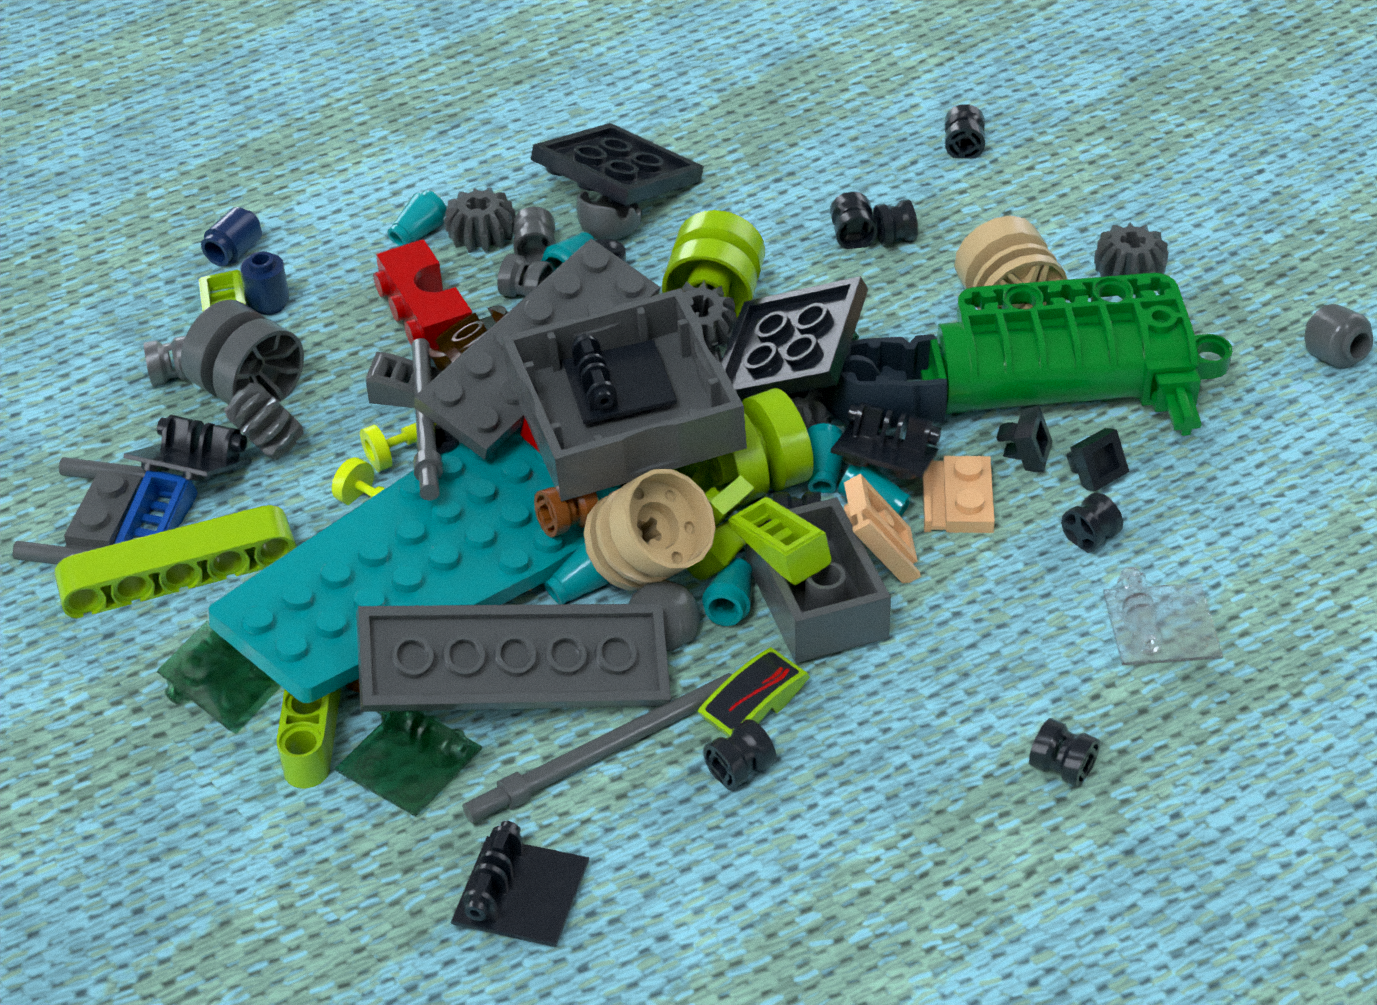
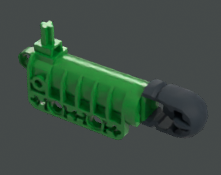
[822,273,1233,436]

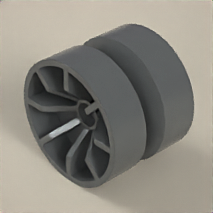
[181,300,304,405]

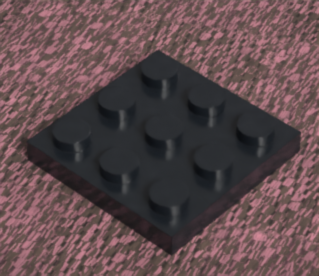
[531,123,704,207]
[721,276,869,402]

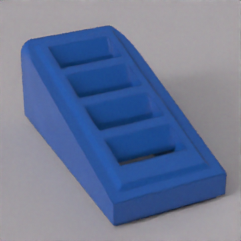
[114,470,198,544]

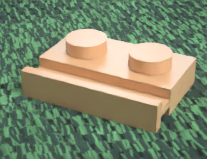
[922,456,995,533]
[844,474,921,583]

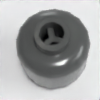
[1304,304,1373,369]

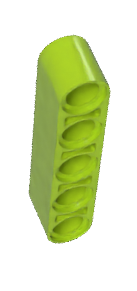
[55,505,297,619]
[276,688,341,789]

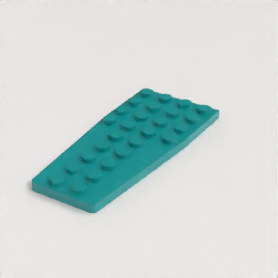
[208,426,622,703]

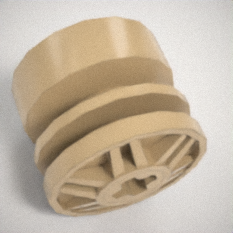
[954,215,1068,310]
[584,469,716,591]

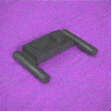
[13,457,147,565]

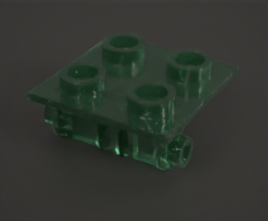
[157,619,281,734]
[335,711,482,817]

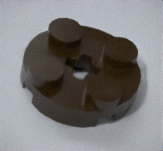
[428,306,508,371]

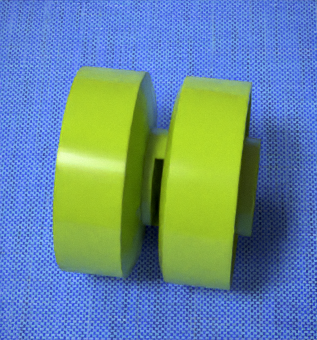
[662,210,765,318]
[702,388,814,505]

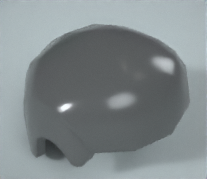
[576,191,642,240]
[628,580,702,652]

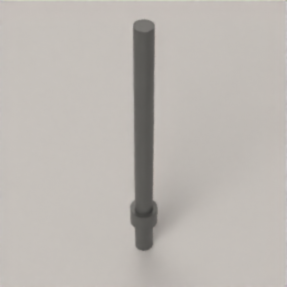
[412,338,443,501]
[462,673,732,823]

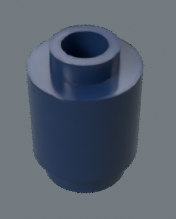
[201,207,262,266]
[240,251,289,315]

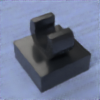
[996,406,1052,472]
[1066,428,1130,492]

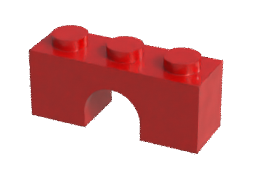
[373,239,473,358]

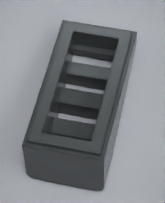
[366,352,442,408]

